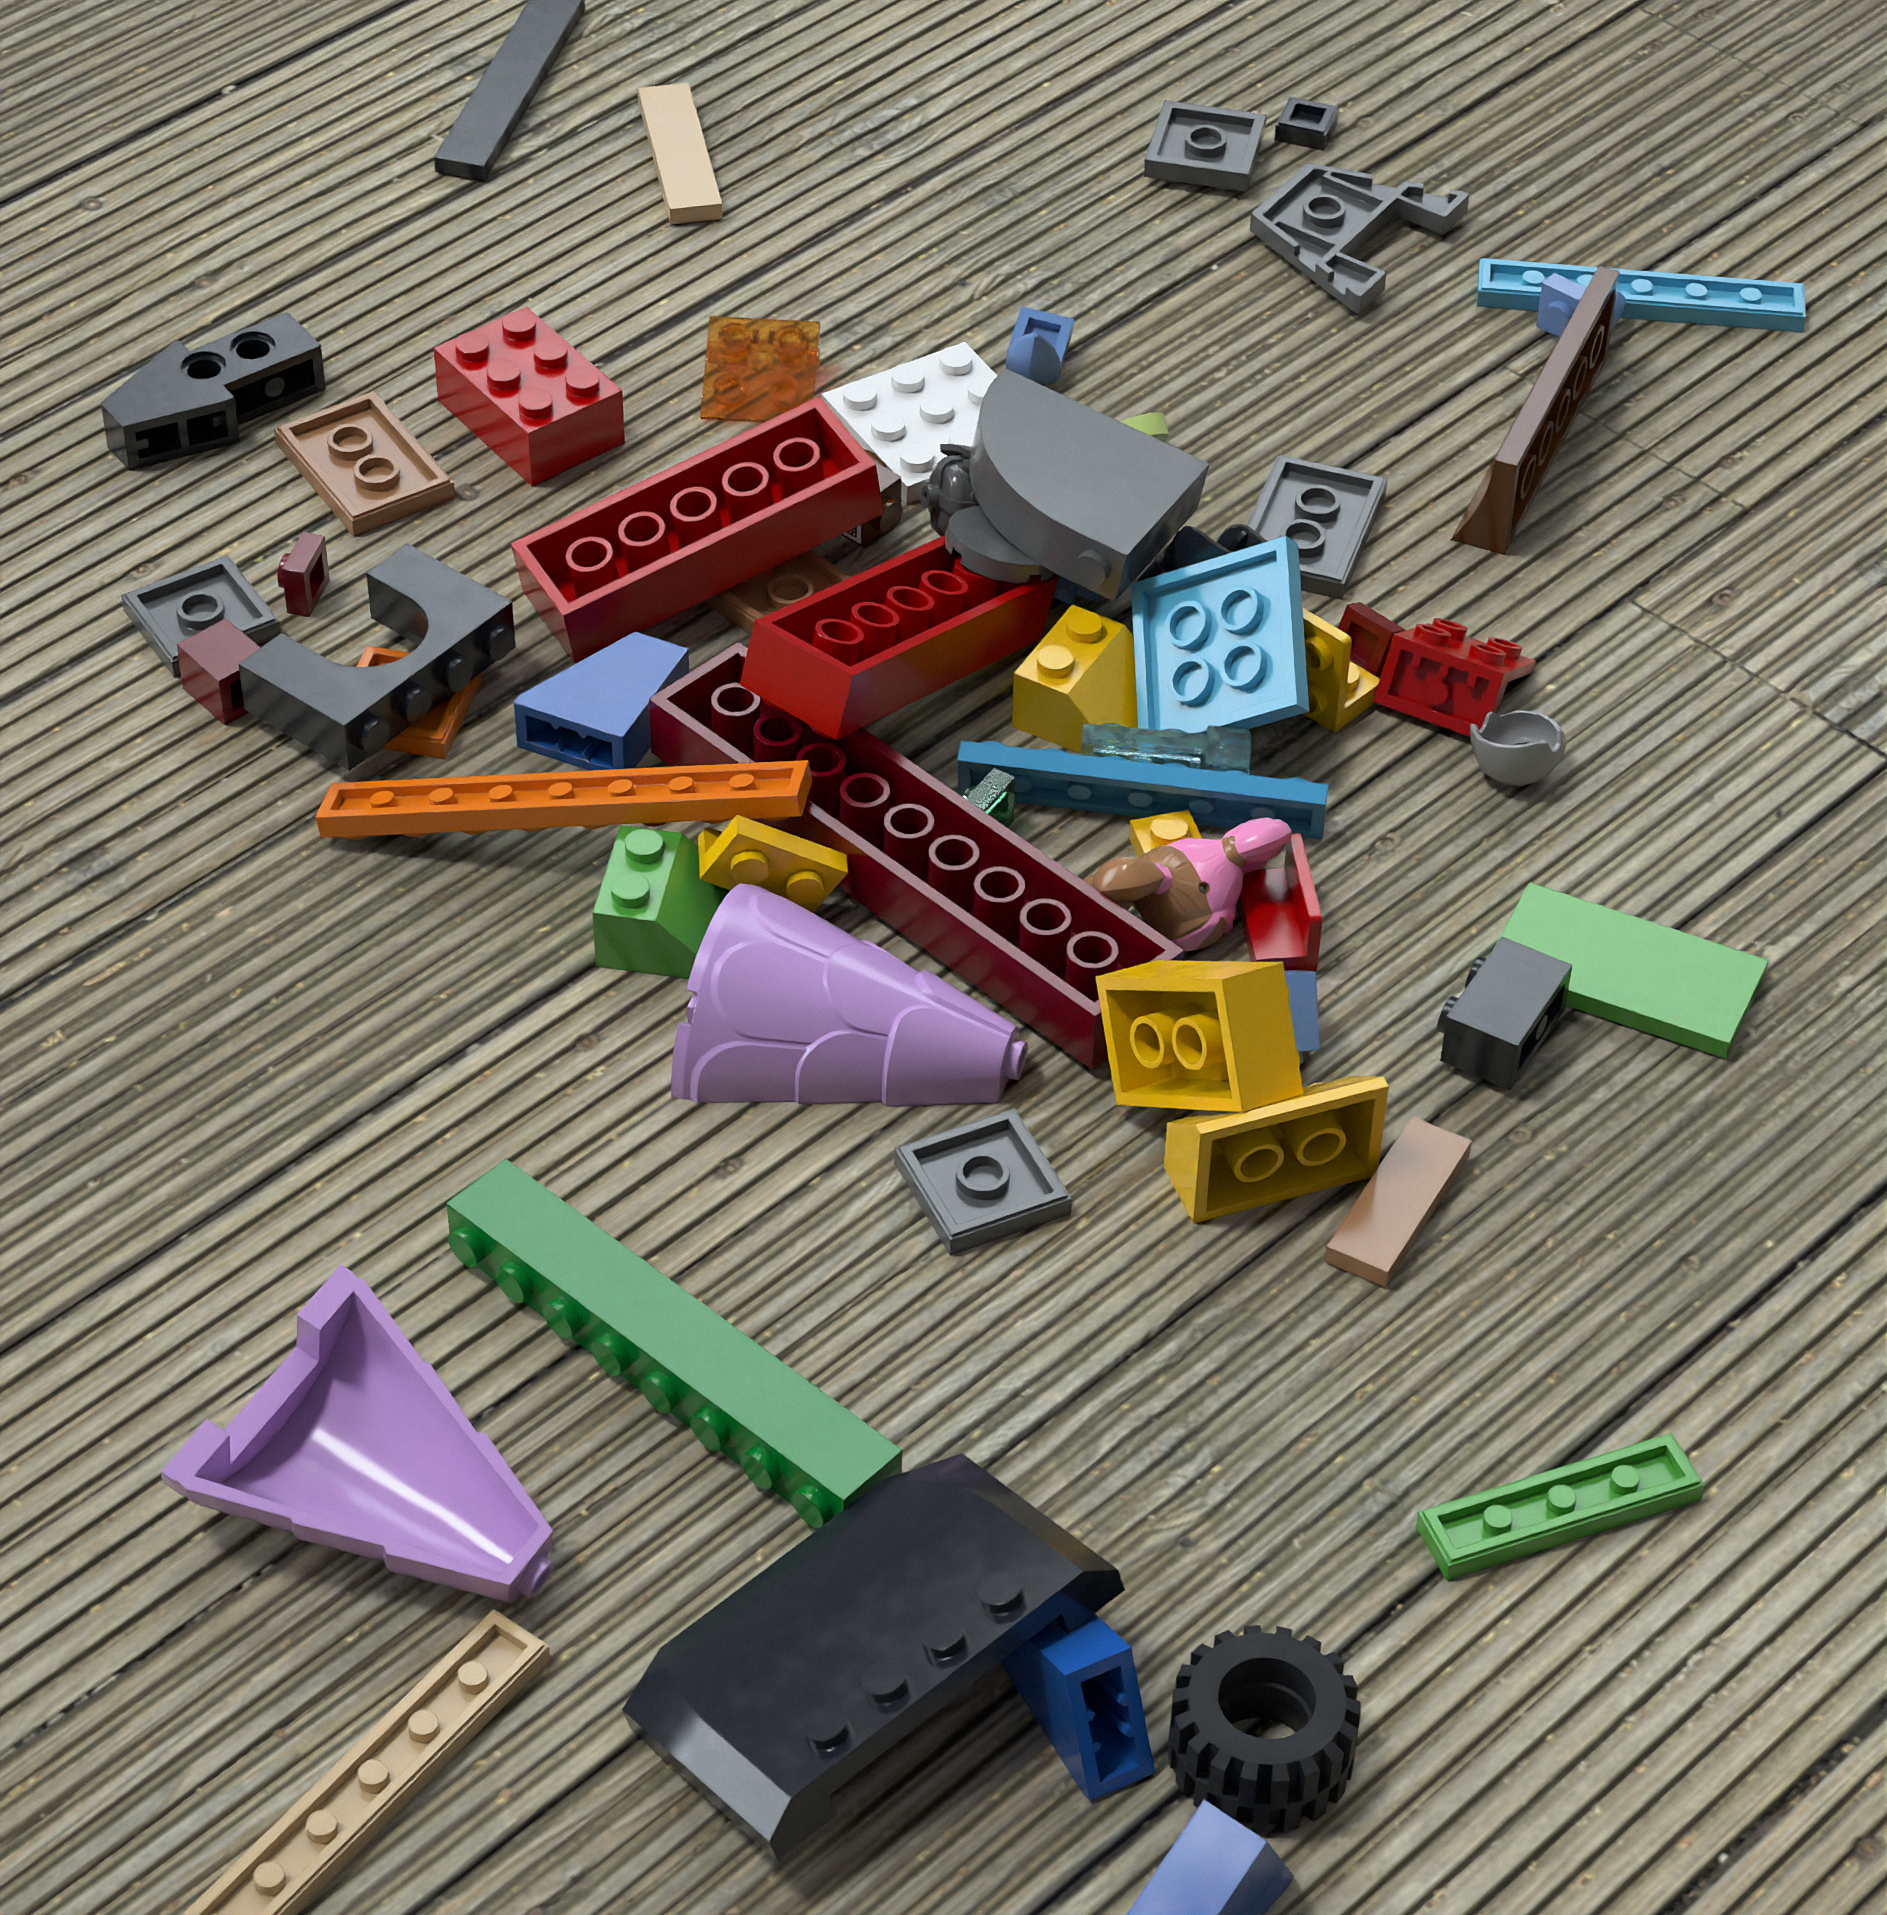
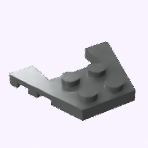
[1250,163,1469,314]

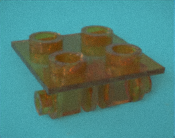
[700,316,820,422]

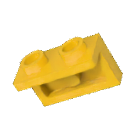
[698,815,848,913]

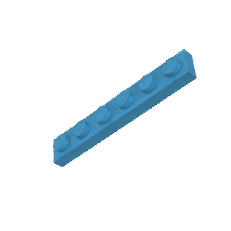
[957,740,1328,839]

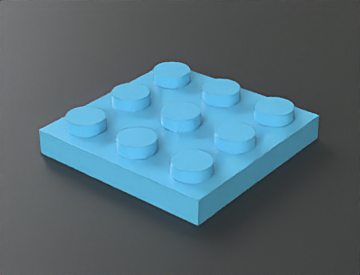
[1131,536,1309,757]

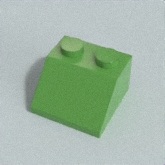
[592,825,731,979]

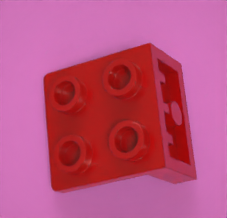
[1373,618,1536,737]

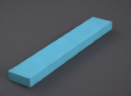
[1477,258,1806,332]

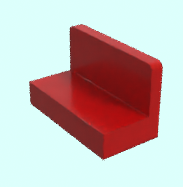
[1237,833,1322,973]

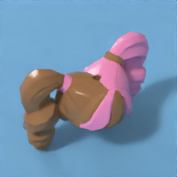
[1085,817,1292,952]

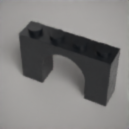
[238,543,516,771]

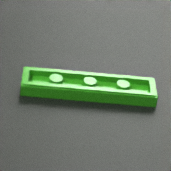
[1416,1433,1705,1581]

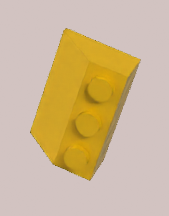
[1164,1076,1389,1224]

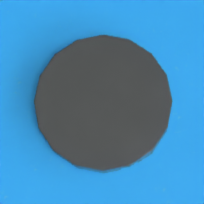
[945,506,1055,584]

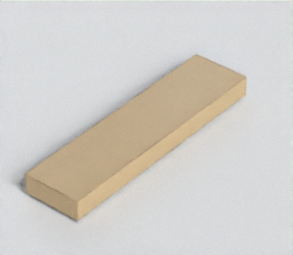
[638,83,723,225]

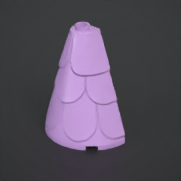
[671,883,1028,1106]
[161,1264,554,1603]

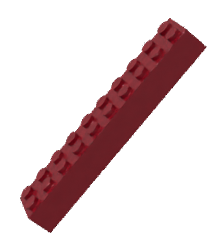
[649,642,1184,1069]

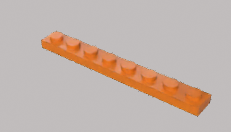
[315,760,813,840]

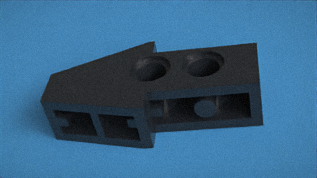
[101,312,326,471]

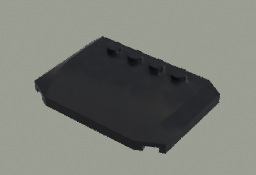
[622,1453,1125,1861]

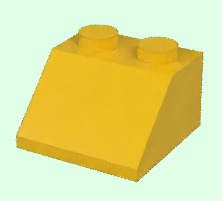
[1012,604,1139,759]

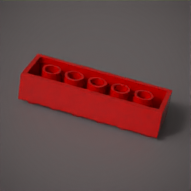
[510,396,884,663]
[739,535,1059,740]

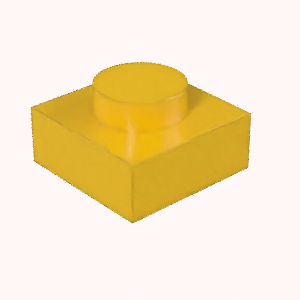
[1129,809,1202,858]

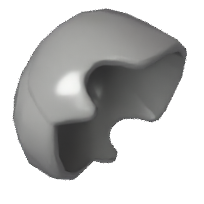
[1470,710,1566,787]

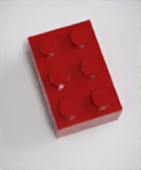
[434,307,625,486]

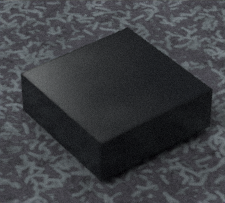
[1274,97,1339,151]

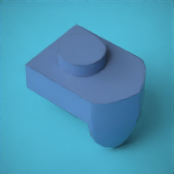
[1536,273,1625,338]
[1006,306,1075,386]

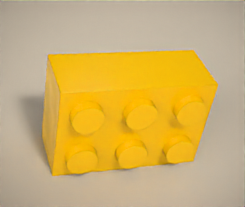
[1096,960,1304,1112]

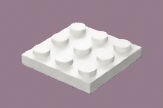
[822,342,997,504]

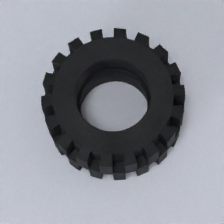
[1168,1625,1361,1833]

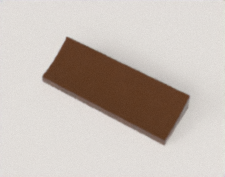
[1450,266,1620,555]

